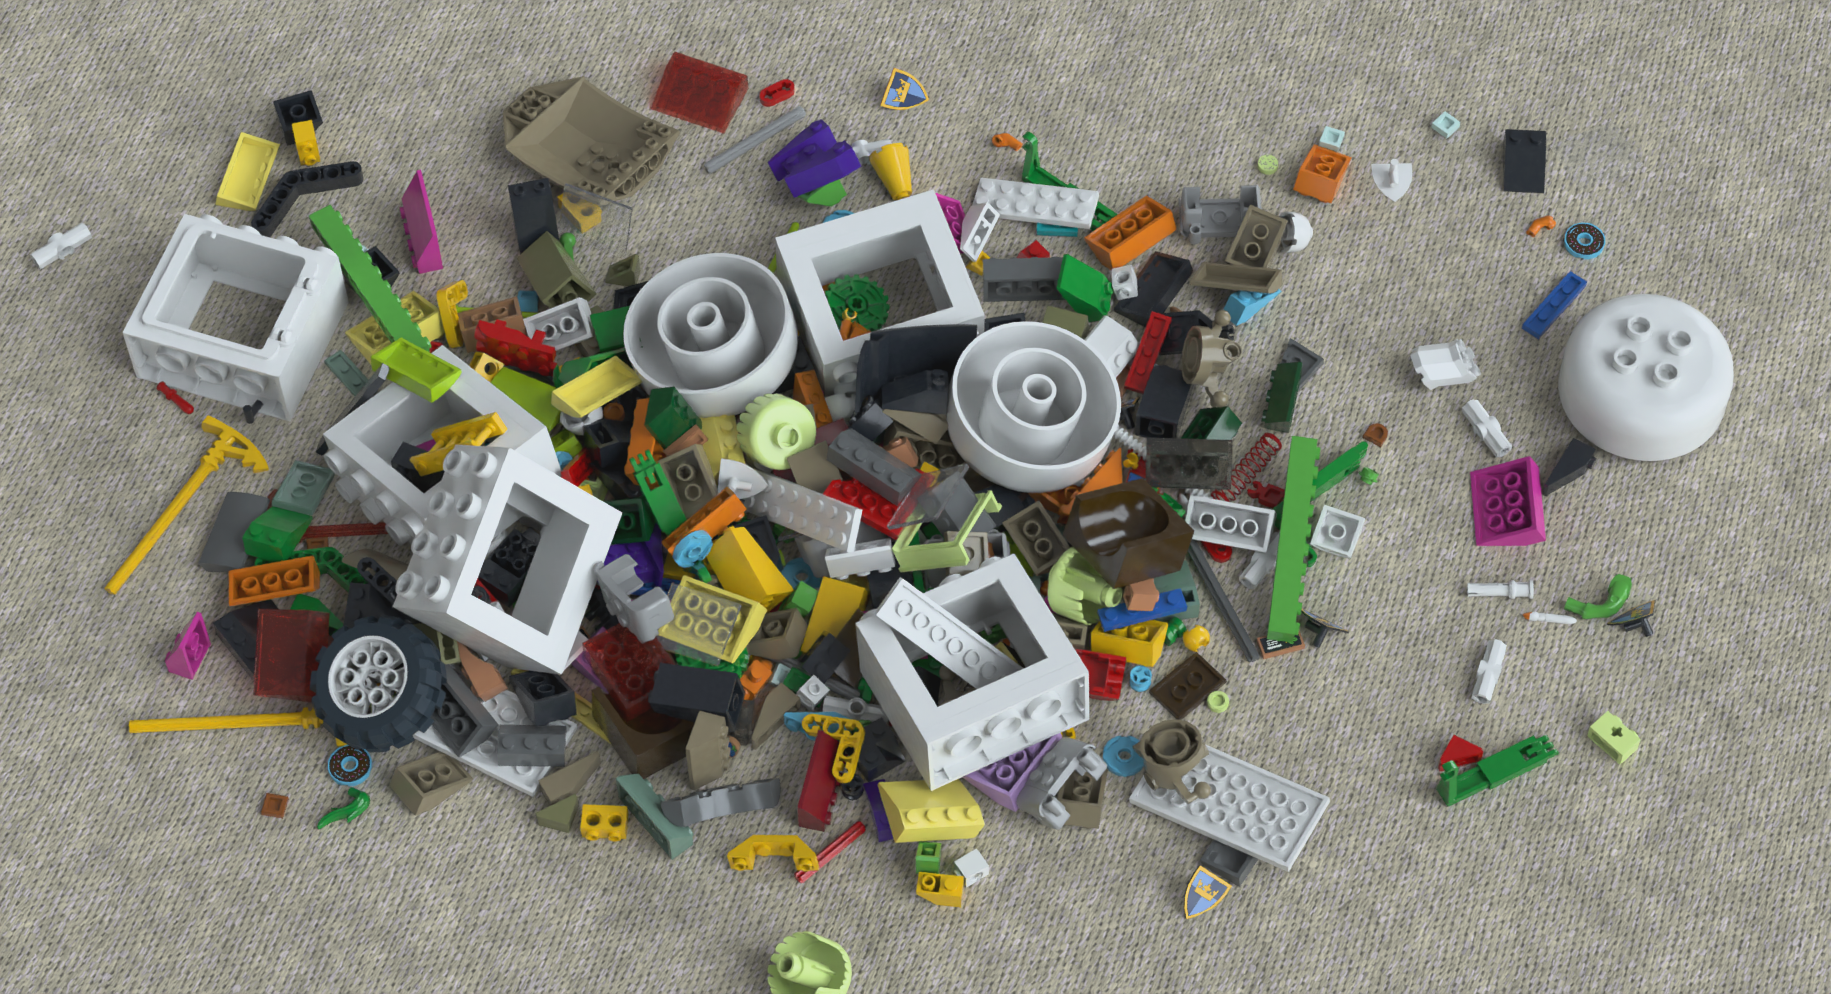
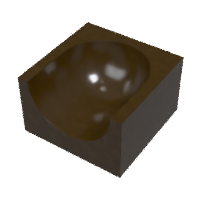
[1063,478,1194,589]
[591,651,695,779]

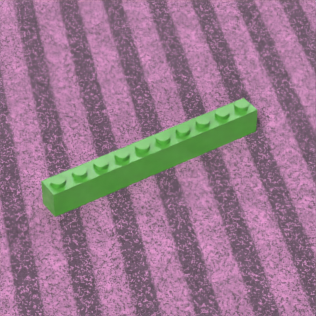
[309,205,431,352]
[1267,436,1321,643]

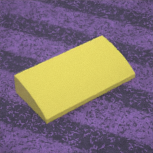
[216,132,280,211]
[551,356,642,418]

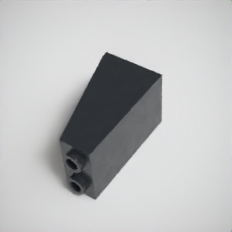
[508,178,560,255]
[1135,364,1194,445]
[648,663,745,732]

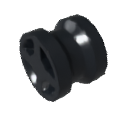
[841,774,864,801]

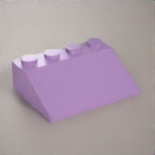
[962,733,1062,812]

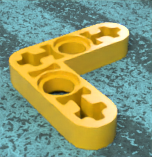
[436,280,468,348]
[802,714,865,783]

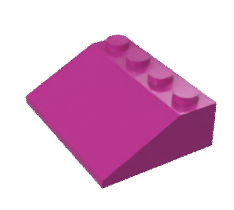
[399,170,443,274]
[1470,456,1546,546]

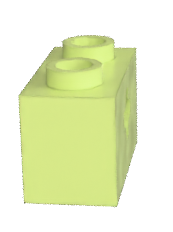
[1587,711,1641,764]

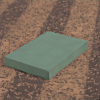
[272,460,335,516]

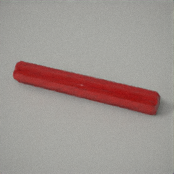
[794,821,866,883]

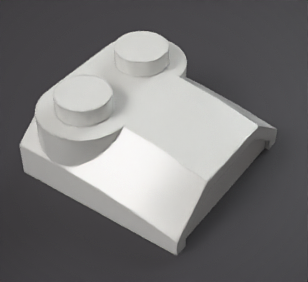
[1310,505,1365,559]

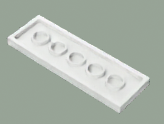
[972,178,1099,229]

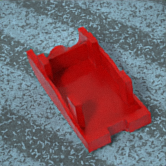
[474,319,557,377]
[1075,649,1126,701]

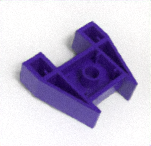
[767,119,862,198]
[597,523,664,588]

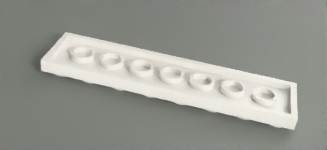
[744,468,862,552]
[874,577,1024,689]

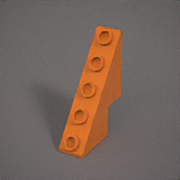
[793,370,833,428]
[1057,448,1122,524]

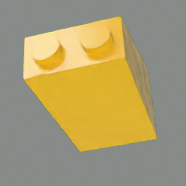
[706,526,794,613]
[800,576,870,654]

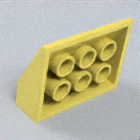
[345,291,445,364]
[700,415,745,486]
[658,575,767,664]
[877,779,985,843]

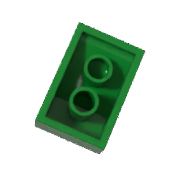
[1057,254,1114,323]
[242,506,313,562]

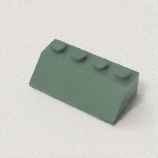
[616,774,694,860]

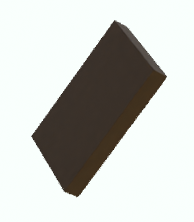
[834,608,865,687]
[1149,652,1227,720]

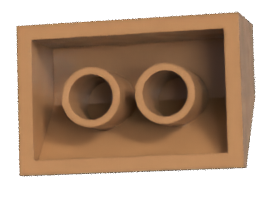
[458,296,528,353]

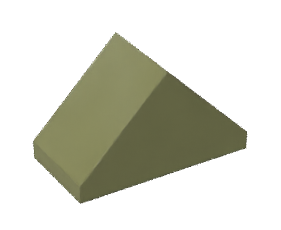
[605,254,640,286]
[535,794,579,833]

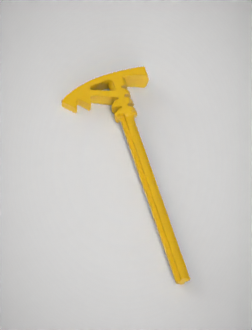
[104,415,269,595]
[129,707,347,748]

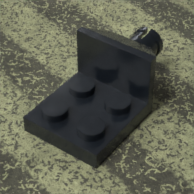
[1159,310,1235,355]
[728,515,784,572]

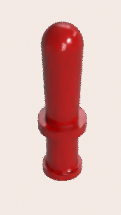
[156,381,194,414]

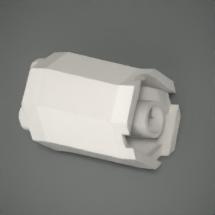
[1410,339,1481,390]

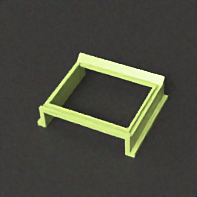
[892,490,1002,572]

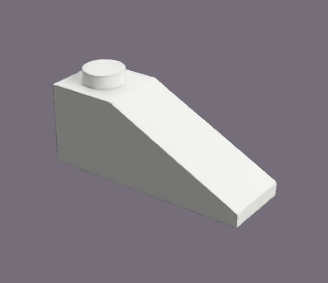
[960,202,1000,262]

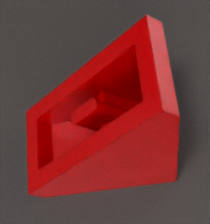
[1438,735,1483,772]

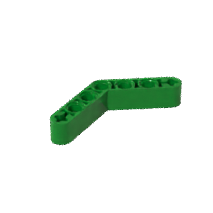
[255,547,368,593]

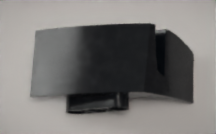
[855,324,977,412]

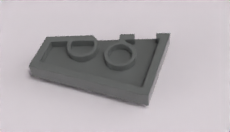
[1270,338,1324,392]

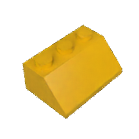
[1091,620,1168,667]

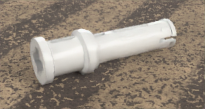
[1467,580,1534,599]

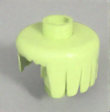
[736,393,816,470]
[1048,547,1122,625]
[767,931,852,994]

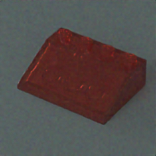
[651,51,749,133]
[253,609,330,702]
[582,623,675,721]

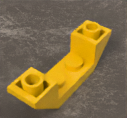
[727,835,819,871]

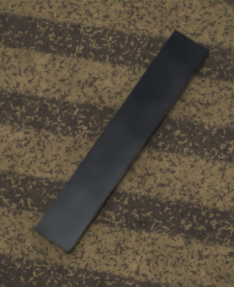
[316,363,389,456]

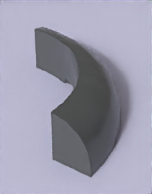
[661,778,781,827]

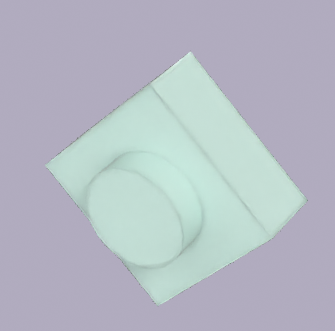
[1431,111,1460,139]
[1319,126,1345,152]
[768,663,791,687]

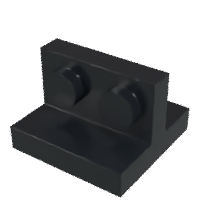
[797,631,851,684]

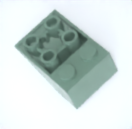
[1154,560,1200,622]

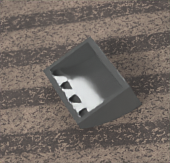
[199,492,270,572]
[1200,840,1258,887]

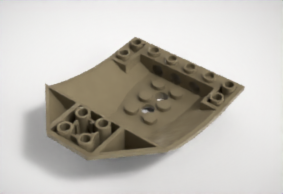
[503,76,680,205]

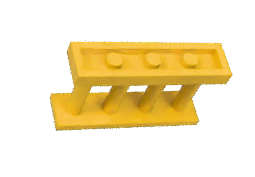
[410,412,507,476]

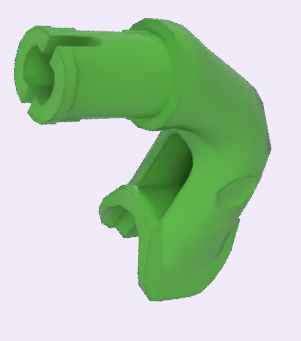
[1564,574,1632,619]

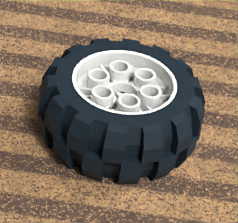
[310,615,447,753]

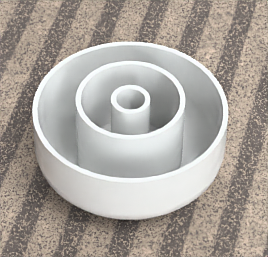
[623,253,798,418]
[1558,294,1734,461]
[946,322,1121,493]

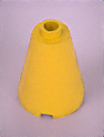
[869,143,912,200]

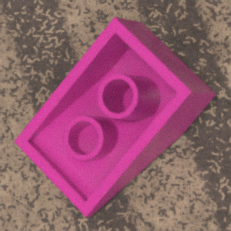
[165,612,211,680]

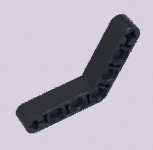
[251,161,364,238]
[357,557,491,624]

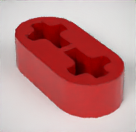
[760,79,795,107]

